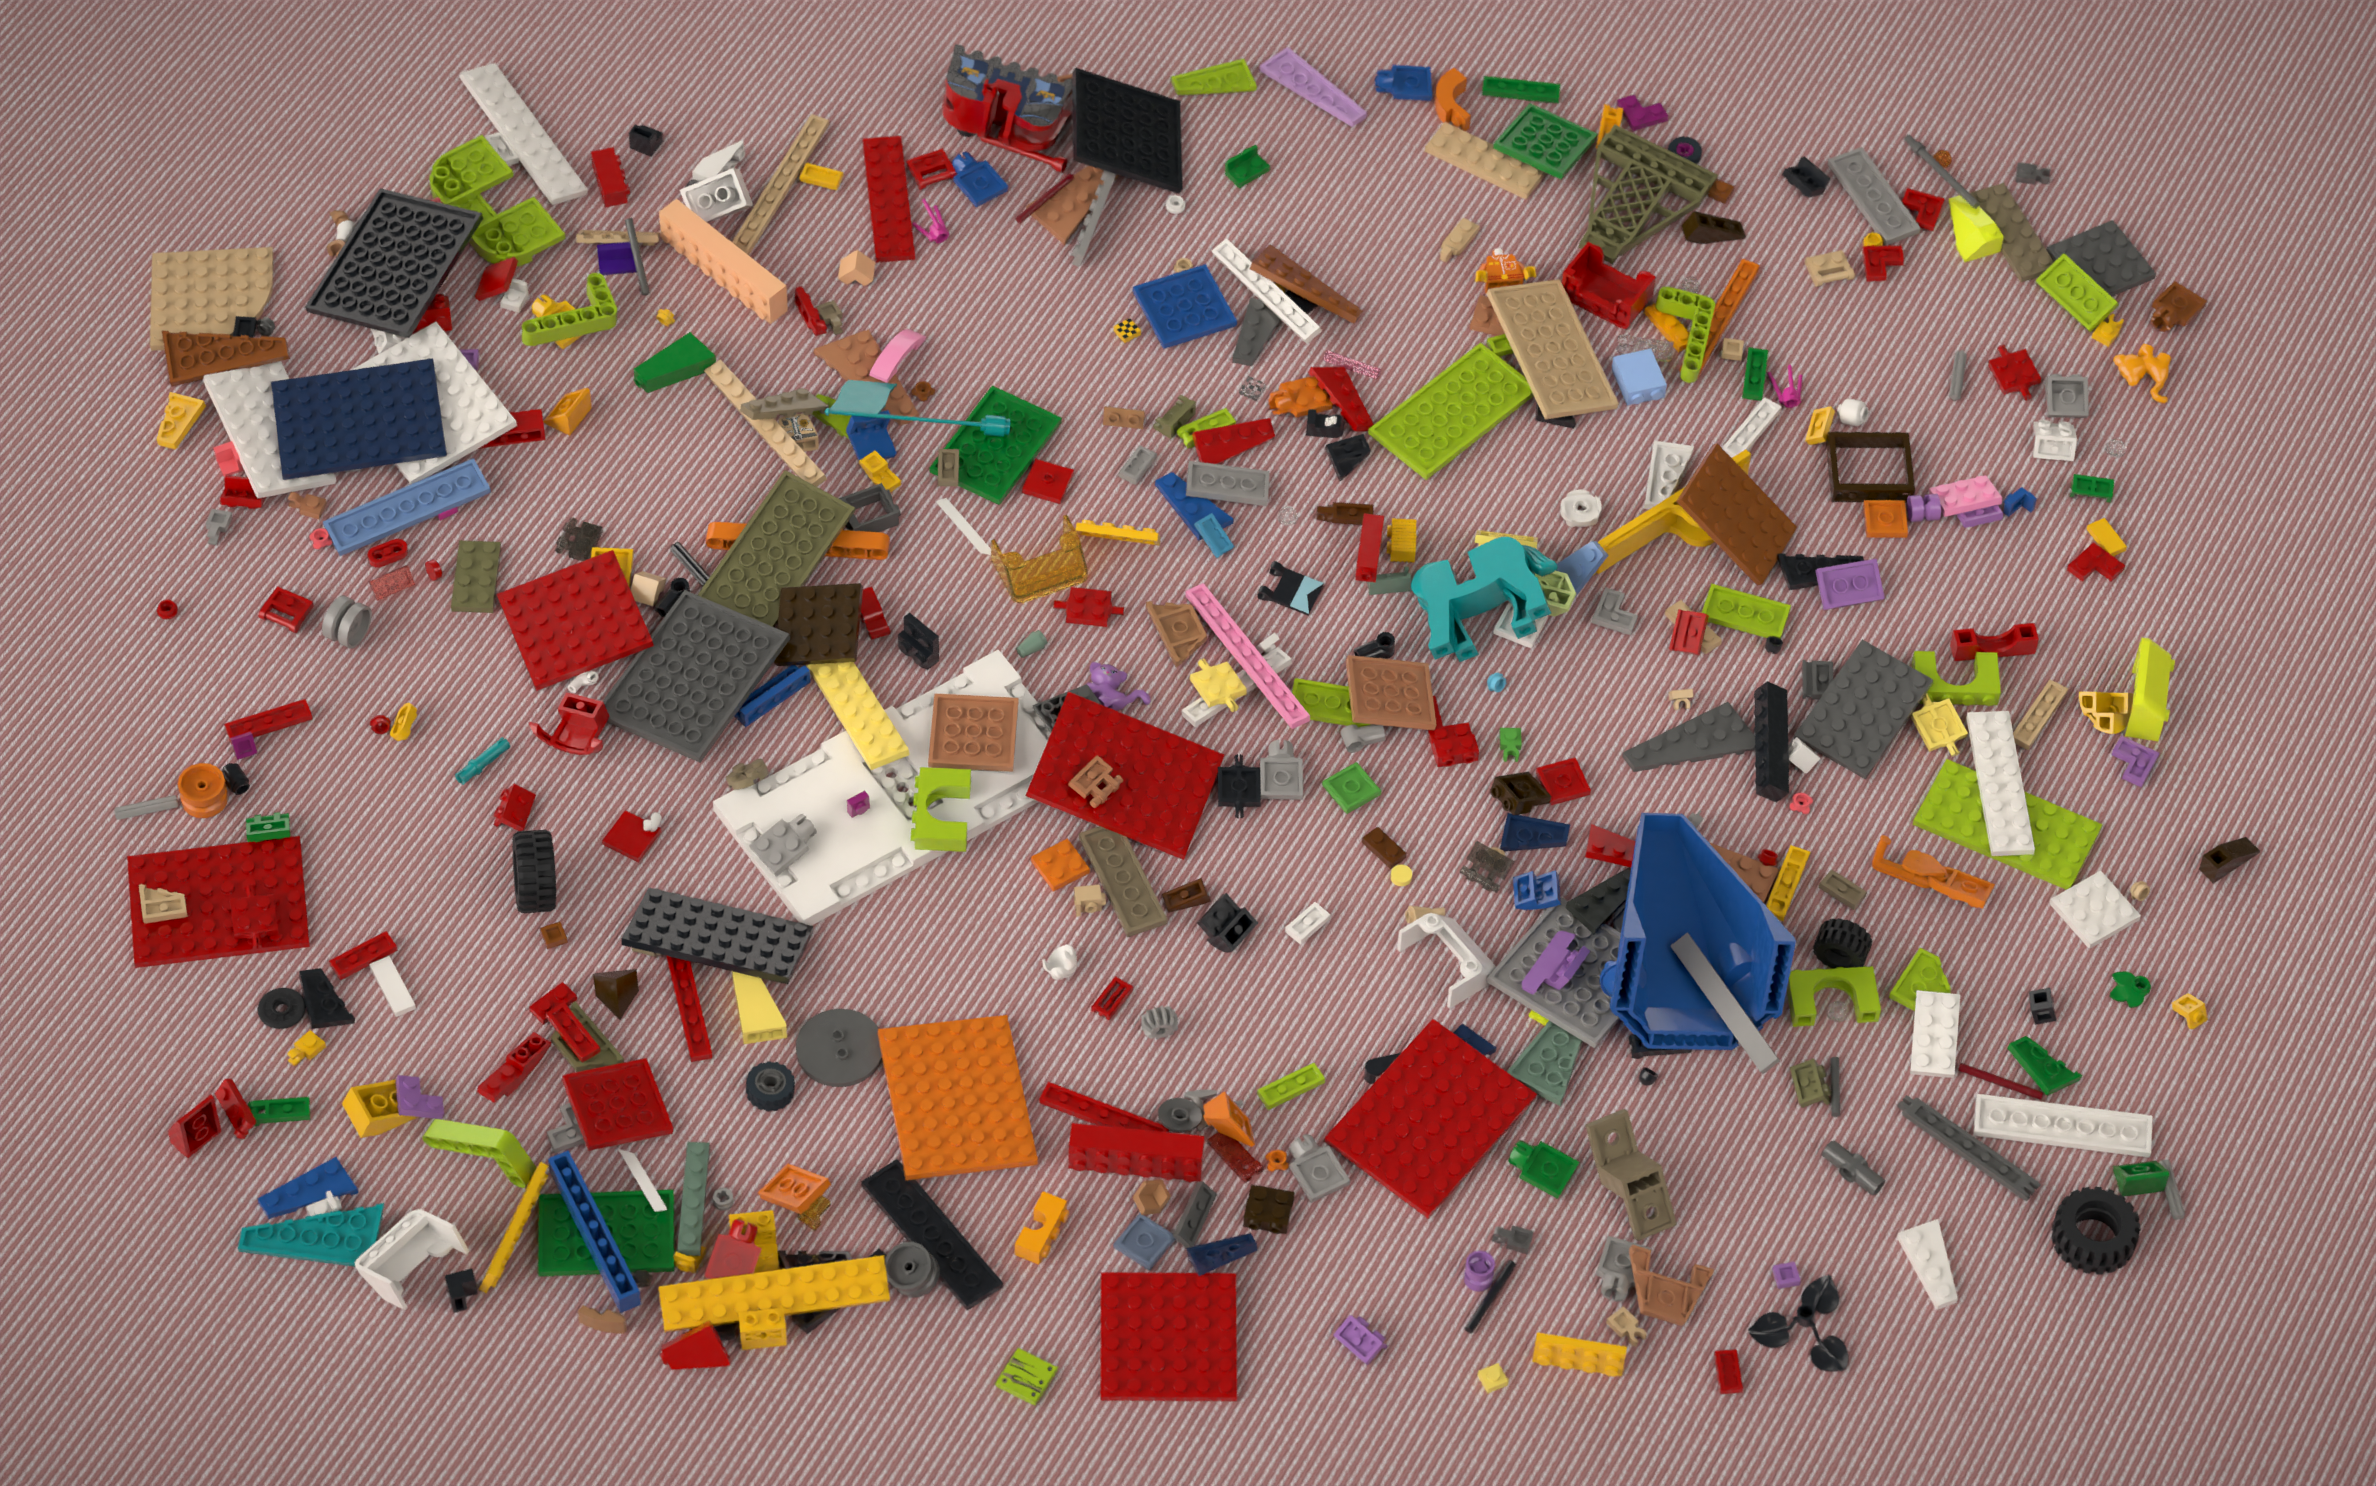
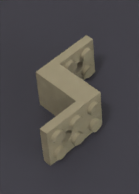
[1585,1109,1677,1241]

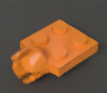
[1268,377,1333,418]

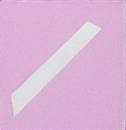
[935,498,997,556]
[618,1149,667,1211]

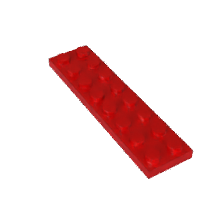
[862,136,915,263]

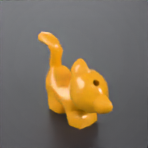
[2113,344,2171,404]

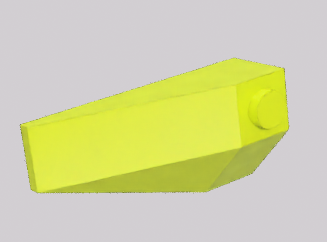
[1948,195,2004,262]

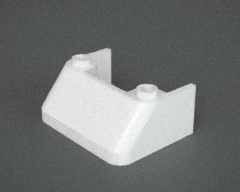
[1397,913,1496,1009]
[355,1209,469,1310]

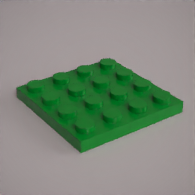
[1493,103,1598,180]

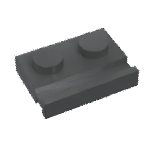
[1802,660,1833,699]

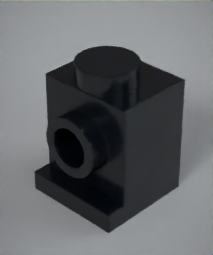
[2029,988,2057,1025]

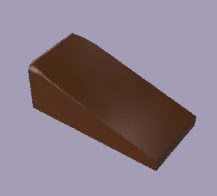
[1162,878,1211,912]

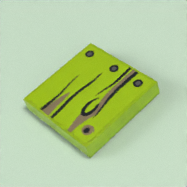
[996,1348,1058,1406]

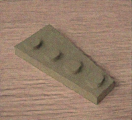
[740,388,829,420]

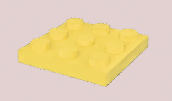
[1475,530,1538,549]

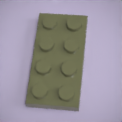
[451,540,501,613]

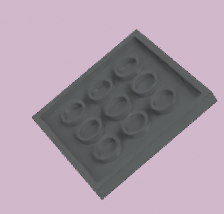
[2047,220,2156,297]

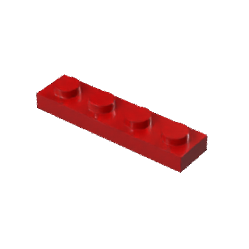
[224,699,313,745]

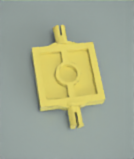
[1190,658,1247,712]
[1910,693,1968,757]

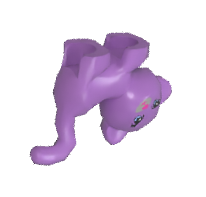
[1085,662,1151,711]

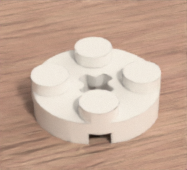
[1560,490,1602,527]

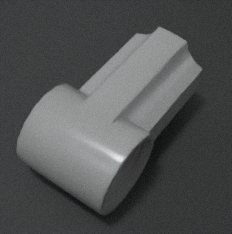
[1340,724,1385,753]

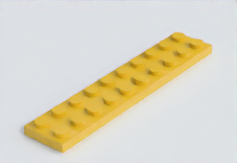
[659,1255,890,1333]

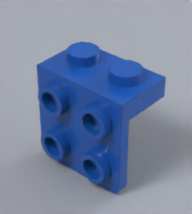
[846,410,897,461]

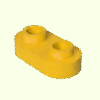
[390,703,417,741]

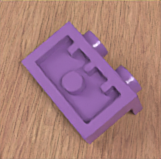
[1333,1315,1388,1365]

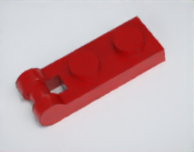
[214,1079,256,1140]

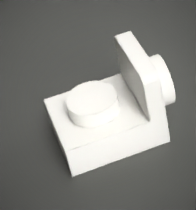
[500,278,529,313]
[306,1191,342,1216]

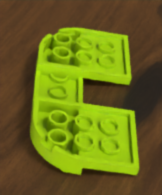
[429,135,566,266]

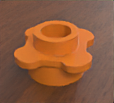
[1265,1150,1289,1172]

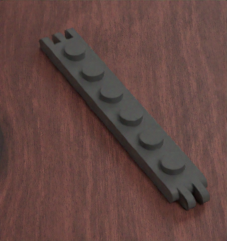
[1897,1095,2040,1201]

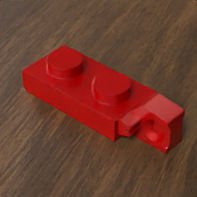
[794,286,827,337]

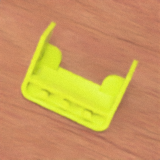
[2125,637,2175,742]

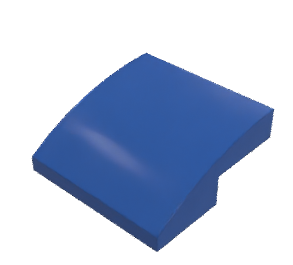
[1513,870,1561,910]

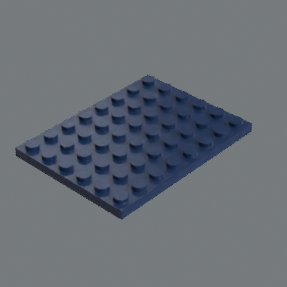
[271,358,447,480]

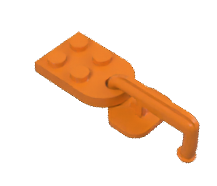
[1872,835,1995,909]

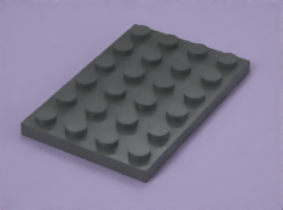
[1794,639,1933,780]

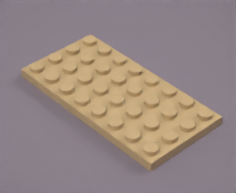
[1487,279,1619,419]

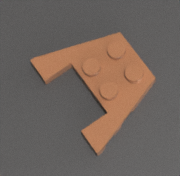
[1629,1245,1714,1326]

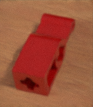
[860,586,891,640]

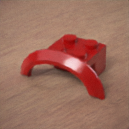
[529,692,610,755]

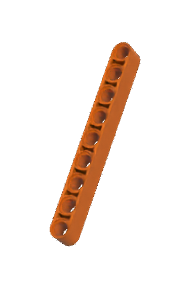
[705,522,890,560]

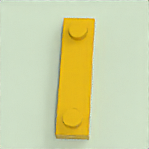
[1766,845,1810,921]

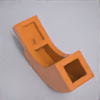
[1435,67,1471,131]

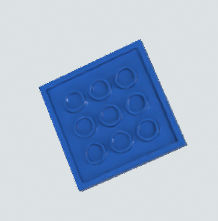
[1132,264,1237,349]

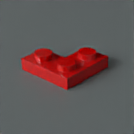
[1902,188,1945,232]
[1862,245,1904,281]
[2067,542,2125,582]

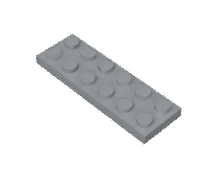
[1827,147,1920,246]

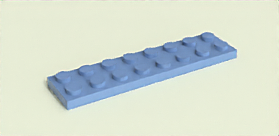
[323,458,491,556]

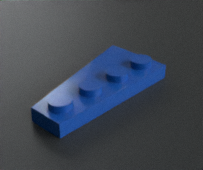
[1155,472,1234,540]

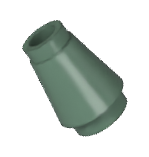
[1016,630,1048,658]

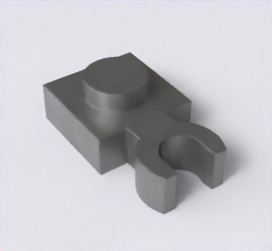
[2015,162,2051,185]

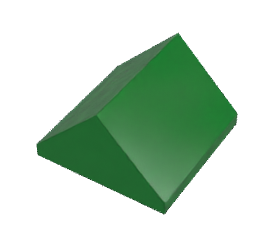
[2113,1161,2169,1197]

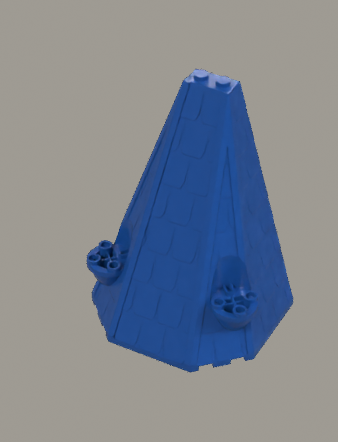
[1599,813,1796,1050]

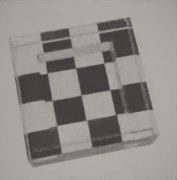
[1239,376,1266,401]

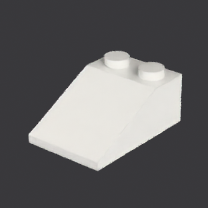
[680,168,753,223]

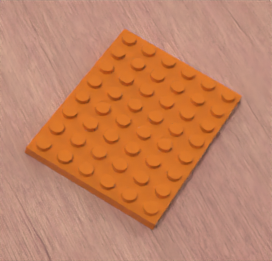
[878,1015,1038,1180]

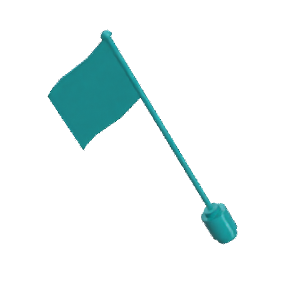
[825,380,1010,437]

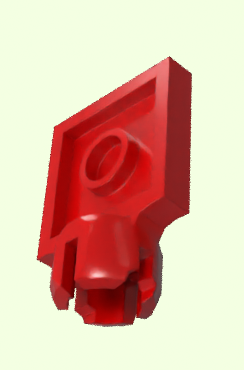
[704,1219,762,1279]

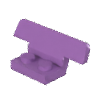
[1522,931,1590,995]

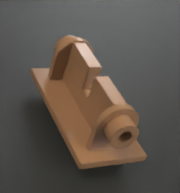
[1103,406,1145,429]

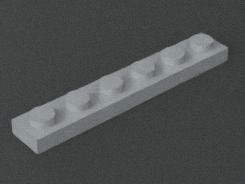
[1071,170,1116,267]

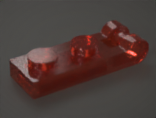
[1207,1132,1264,1183]

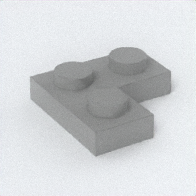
[1592,587,1638,635]
[547,1103,585,1154]

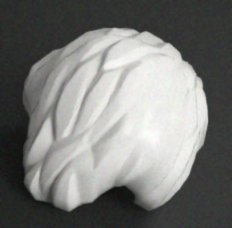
[1042,944,1077,980]

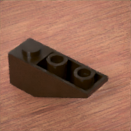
[2199,837,2260,884]

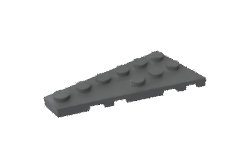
[1622,702,1755,772]

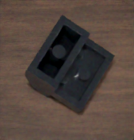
[1197,893,1258,953]

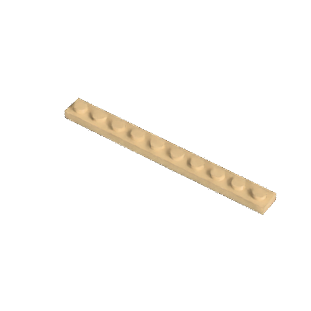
[732,114,829,255]
[704,359,827,487]

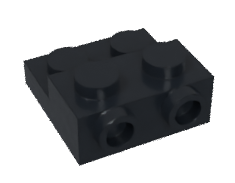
[898,612,939,670]

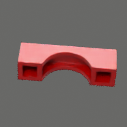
[1950,623,2039,661]

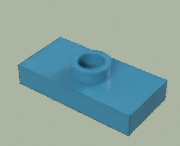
[1194,513,1235,559]

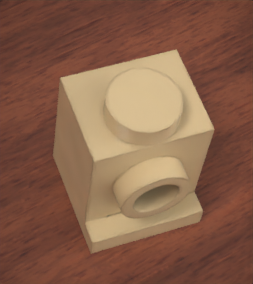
[1074,885,1106,917]

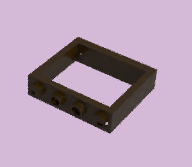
[1826,431,1915,503]

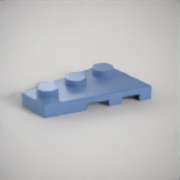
[1556,541,1609,597]

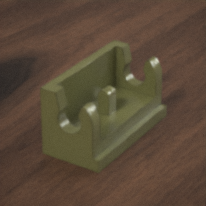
[1153,395,1196,439]

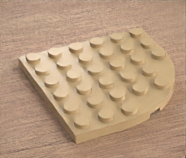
[150,247,273,351]

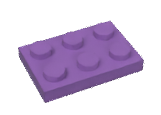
[1815,559,1885,610]

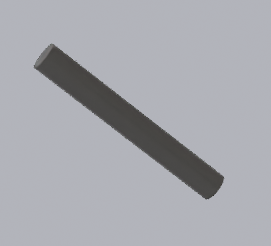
[1830,1057,1840,1117]

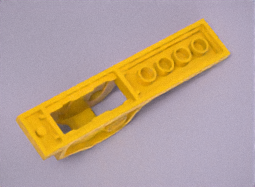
[1593,449,1751,575]

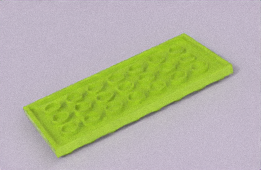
[1368,342,1534,480]
[1912,759,2103,890]

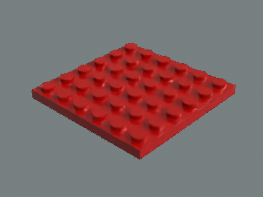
[496,550,654,691]
[1100,1272,1237,1402]

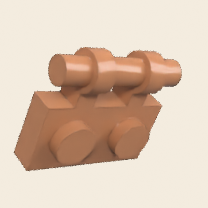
[1069,756,1123,808]

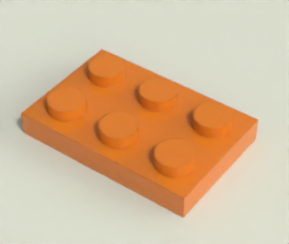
[758,1164,832,1214]

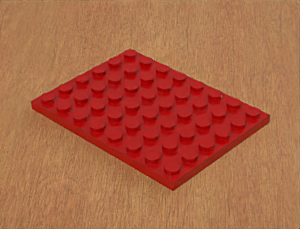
[1025,691,1225,860]
[127,836,310,968]
[1324,1019,1537,1219]

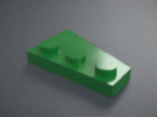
[2007,1036,2082,1096]

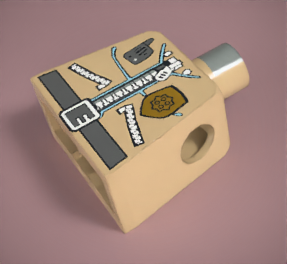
[779,413,819,452]

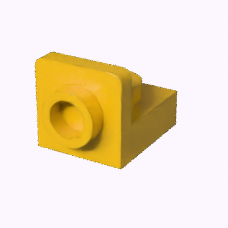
[2172,993,2208,1030]
[674,1246,706,1274]

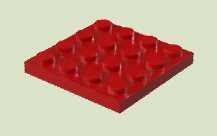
[562,1058,674,1151]

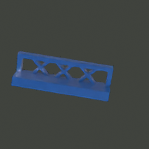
[734,665,810,727]

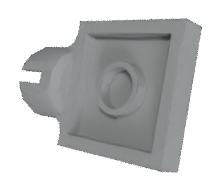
[1260,740,1303,800]
[749,814,817,877]
[1290,1134,1350,1203]
[1596,1236,1651,1301]

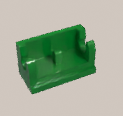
[2070,474,2114,503]

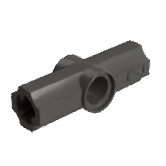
[1821,1140,1886,1196]

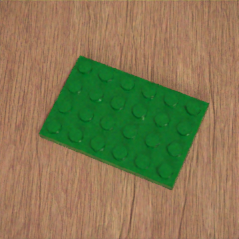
[929,385,1062,505]
[538,1189,674,1277]

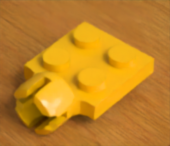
[532,294,583,349]

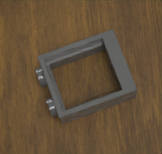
[839,483,901,532]

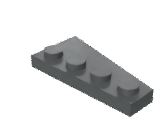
[1232,298,1281,366]

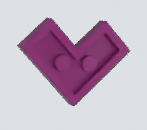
[1616,94,1668,132]

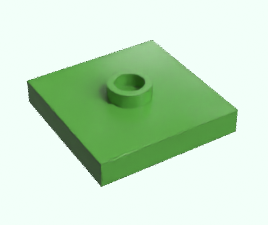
[1322,762,1381,814]

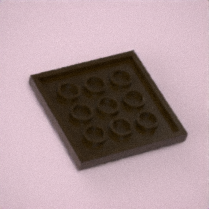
[774,583,863,666]

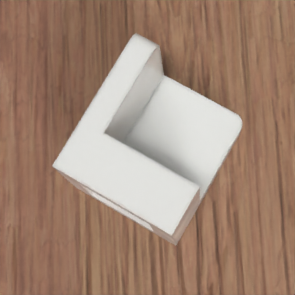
[1788,737,1820,773]

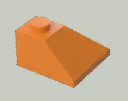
[1203,1091,1255,1147]

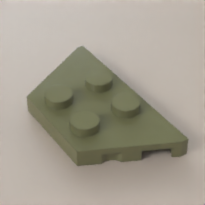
[551,1002,624,1072]

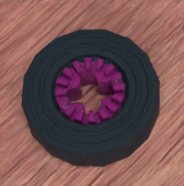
[1668,136,1702,164]

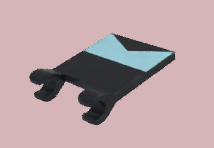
[1257,561,1324,616]

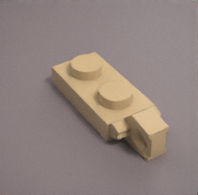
[1440,218,1480,263]

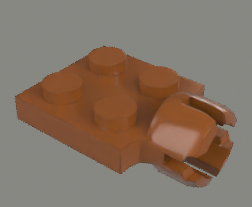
[2151,281,2207,332]

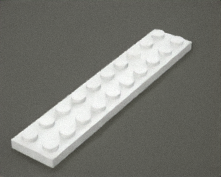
[460,63,588,205]

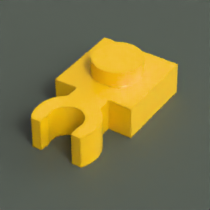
[2092,314,2124,347]

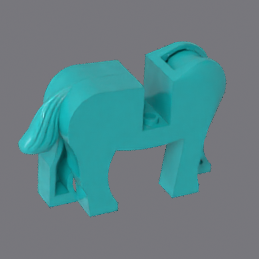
[1411,537,1558,662]

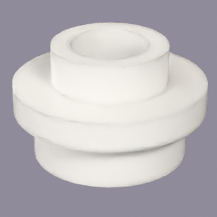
[1166,195,1185,214]

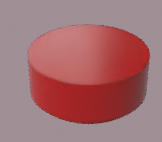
[425,559,442,581]

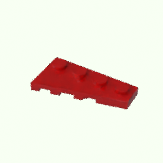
[1308,367,1374,432]
[1192,418,1275,465]

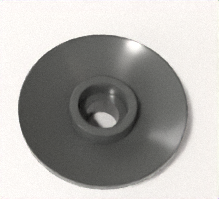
[1158,1098,1202,1132]

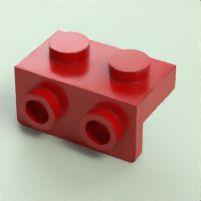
[220,476,266,509]
[493,783,536,831]

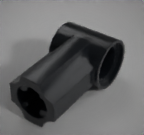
[655,578,690,618]
[1354,632,1395,659]

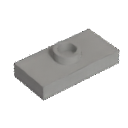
[1119,445,1157,485]

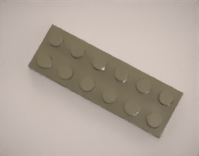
[1970,183,2054,283]
[1079,826,1168,938]

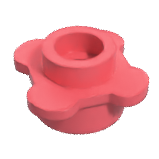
[309,528,333,549]
[1789,793,1813,814]

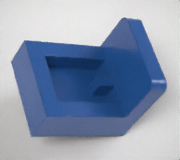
[2003,487,2037,517]

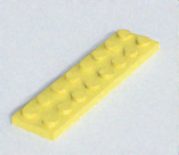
[806,662,910,770]

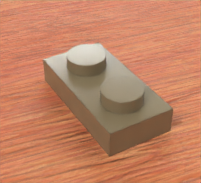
[938,449,959,487]
[1819,869,1867,910]

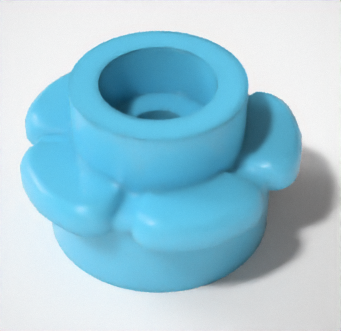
[1487,672,1506,692]

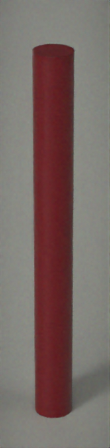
[1016,173,1074,224]
[1958,1063,2044,1100]

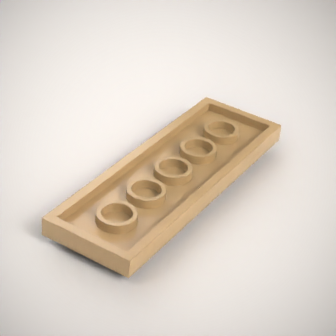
[1425,122,1546,199]

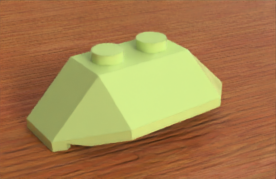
[1535,571,1576,617]

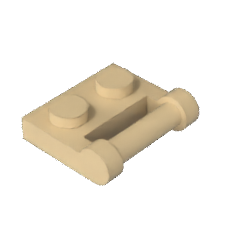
[1805,250,1855,287]

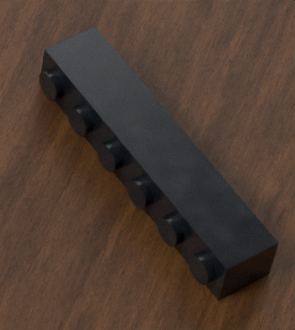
[1754,681,1789,803]

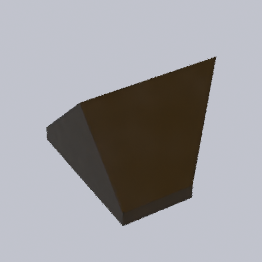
[593,969,639,1020]

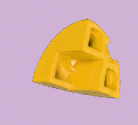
[2079,691,2134,734]

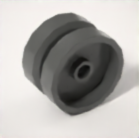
[885,1242,940,1298]

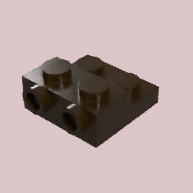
[1491,771,1552,816]
[1243,1184,1295,1234]

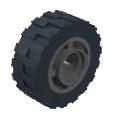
[746,1061,795,1112]

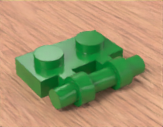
[246,812,291,842]

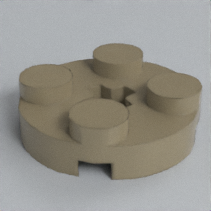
[726,759,769,790]

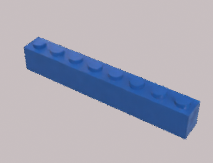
[548,1150,641,1313]

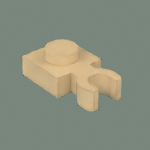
[1606,1306,1647,1347]

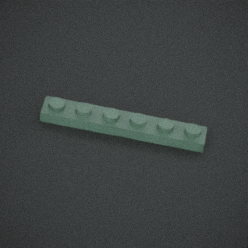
[677,1142,710,1256]

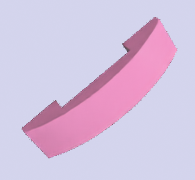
[869,329,926,383]

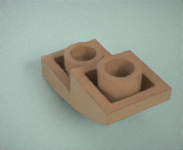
[578,1305,627,1334]

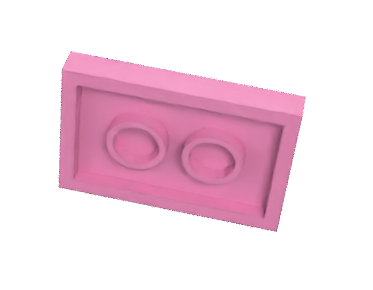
[1929,475,2002,517]

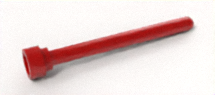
[980,135,1068,173]

